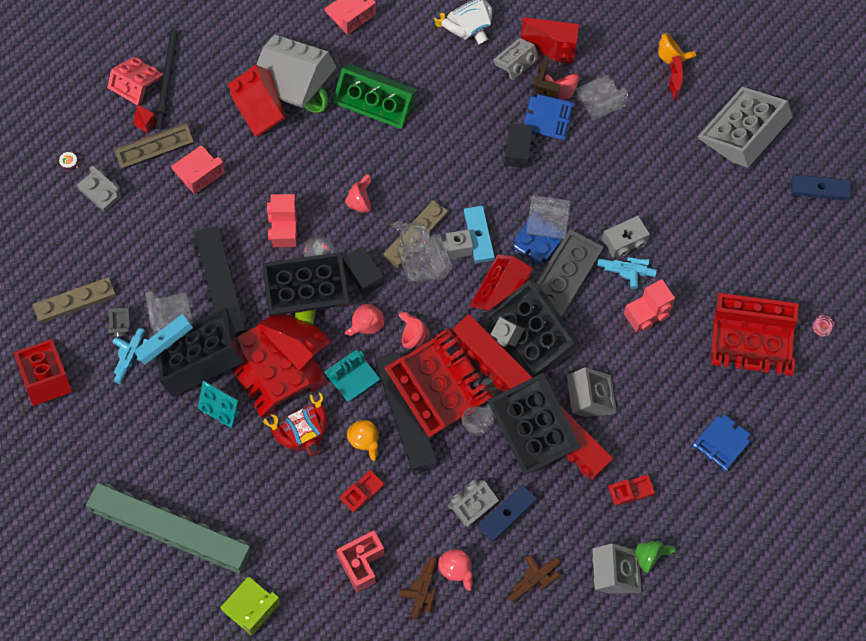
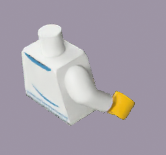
[434,0,492,45]

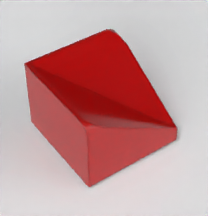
[133,105,156,133]

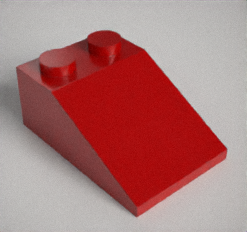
[521,17,579,64]
[228,65,285,137]
[470,254,532,311]
[257,314,331,370]
[13,339,72,406]

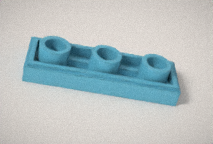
[464,206,494,264]
[134,314,193,365]

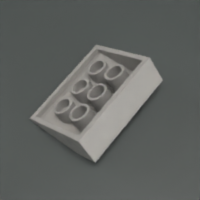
[256,34,337,108]
[698,87,792,168]

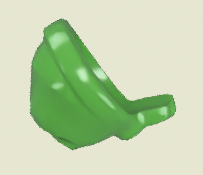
[304,85,328,113]
[635,541,676,573]

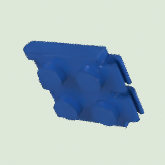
[523,93,575,140]
[513,212,568,265]
[692,414,751,472]

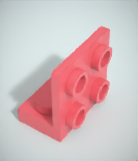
[325,0,376,35]
[107,57,163,105]
[171,146,225,195]

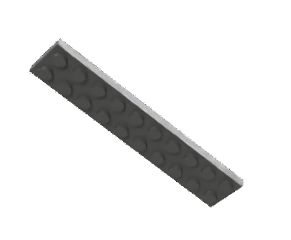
[472,229,604,397]

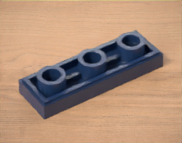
[791,175,851,201]
[477,485,537,543]

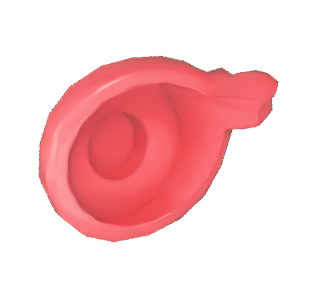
[544,74,579,100]
[345,174,372,213]
[344,304,385,336]
[399,312,430,349]
[438,549,473,591]

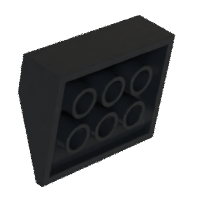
[262,252,349,316]
[484,280,582,378]
[157,307,244,397]
[486,373,580,475]

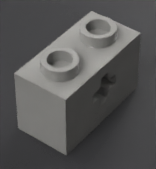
[602,216,650,259]

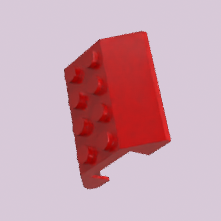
[710,293,799,376]
[233,326,329,419]
[385,328,493,438]

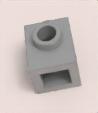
[443,230,473,259]
[490,317,524,347]

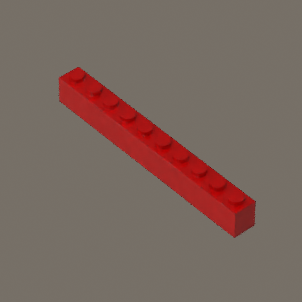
[450,314,613,480]

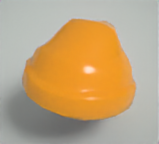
[658,33,696,64]
[347,420,379,461]

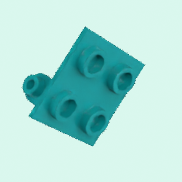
[324,349,381,402]
[198,381,241,428]

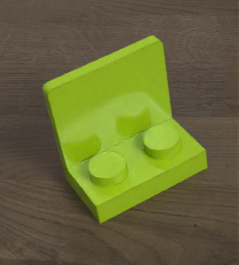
[220,577,280,636]

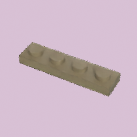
[114,123,193,168]
[383,200,448,268]
[33,277,116,324]

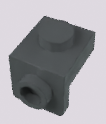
[108,308,131,337]

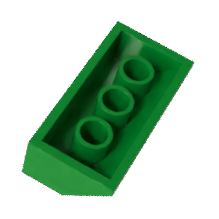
[332,64,418,129]

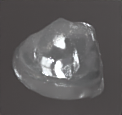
[391,221,430,253]
[303,236,336,257]
[462,405,494,436]

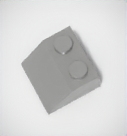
[567,367,617,417]
[592,543,641,594]

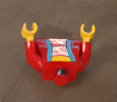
[263,392,327,457]

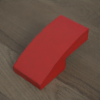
[668,56,683,100]
[339,470,385,513]
[608,474,656,506]

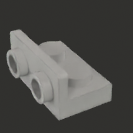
[493,38,539,80]
[77,166,121,212]
[447,480,499,527]

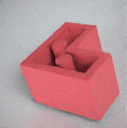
[267,194,297,247]
[624,279,675,333]
[336,530,384,593]

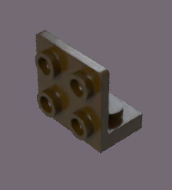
[532,55,560,98]

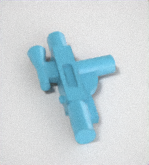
[597,257,657,289]
[113,328,147,384]

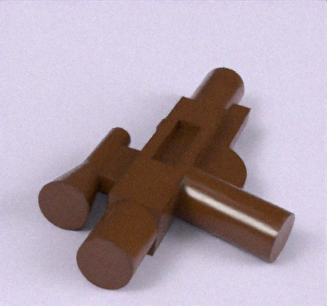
[507,555,560,604]
[399,557,437,620]

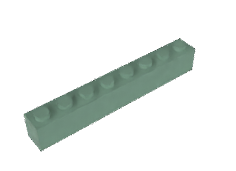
[86,483,251,575]

